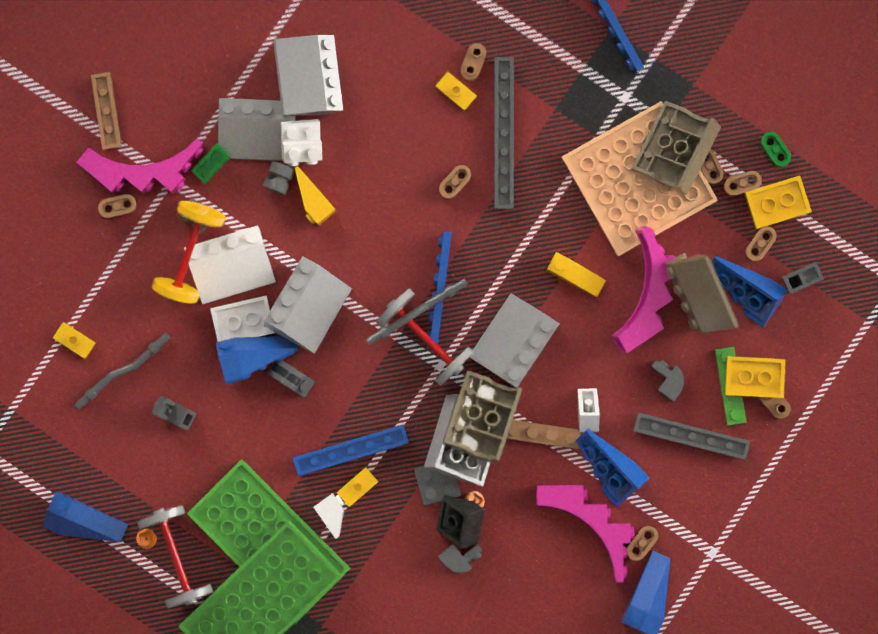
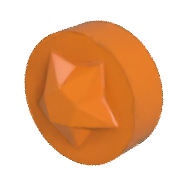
[464,491,484,507]
[136,529,157,549]

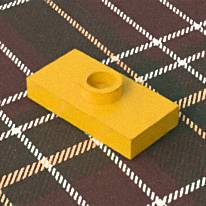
[435,72,477,111]
[53,322,96,359]
[337,468,378,507]

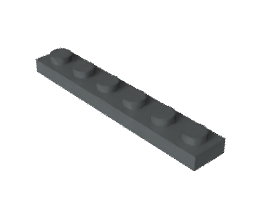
[633,413,750,460]

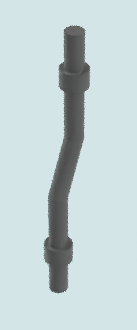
[366,278,469,345]
[75,332,171,409]

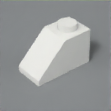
[578,388,600,432]
[314,493,345,539]

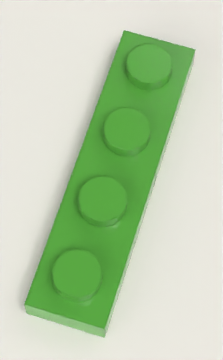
[714,347,747,426]

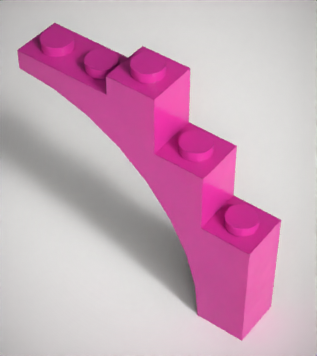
[77,138,204,194]
[611,226,675,353]
[536,485,634,582]

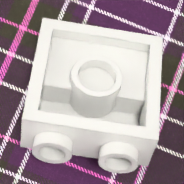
[281,119,322,166]

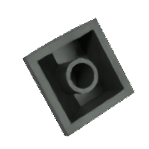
[436,496,485,548]

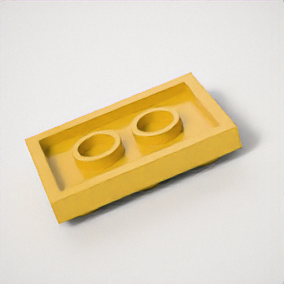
[744,176,812,229]
[725,356,785,398]

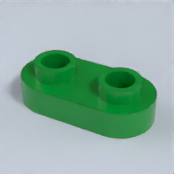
[760,132,791,167]

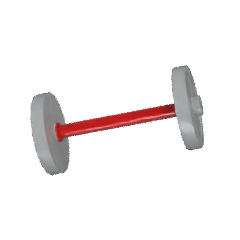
[376,289,474,386]
[137,505,213,608]

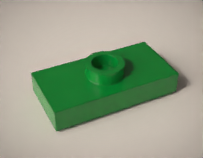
[191,143,231,184]

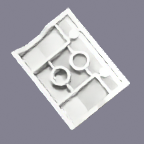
[184,225,276,304]

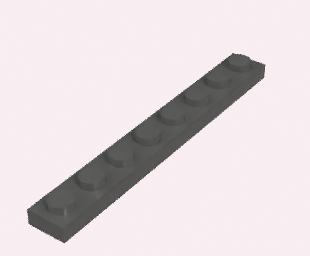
[494,57,514,210]

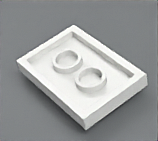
[210,296,275,342]

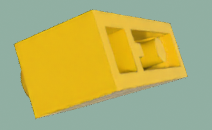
[295,166,336,226]
[546,252,606,297]

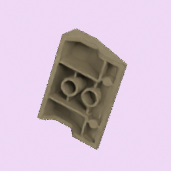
[632,101,721,195]
[665,253,738,333]
[443,371,522,465]

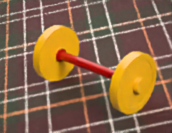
[152,201,226,303]

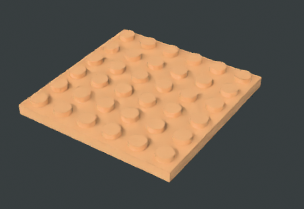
[561,101,718,257]

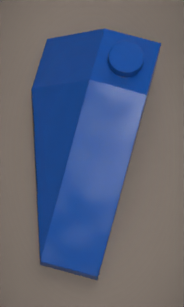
[711,256,787,327]
[216,336,298,385]
[576,429,649,507]
[42,492,129,542]
[621,550,670,634]

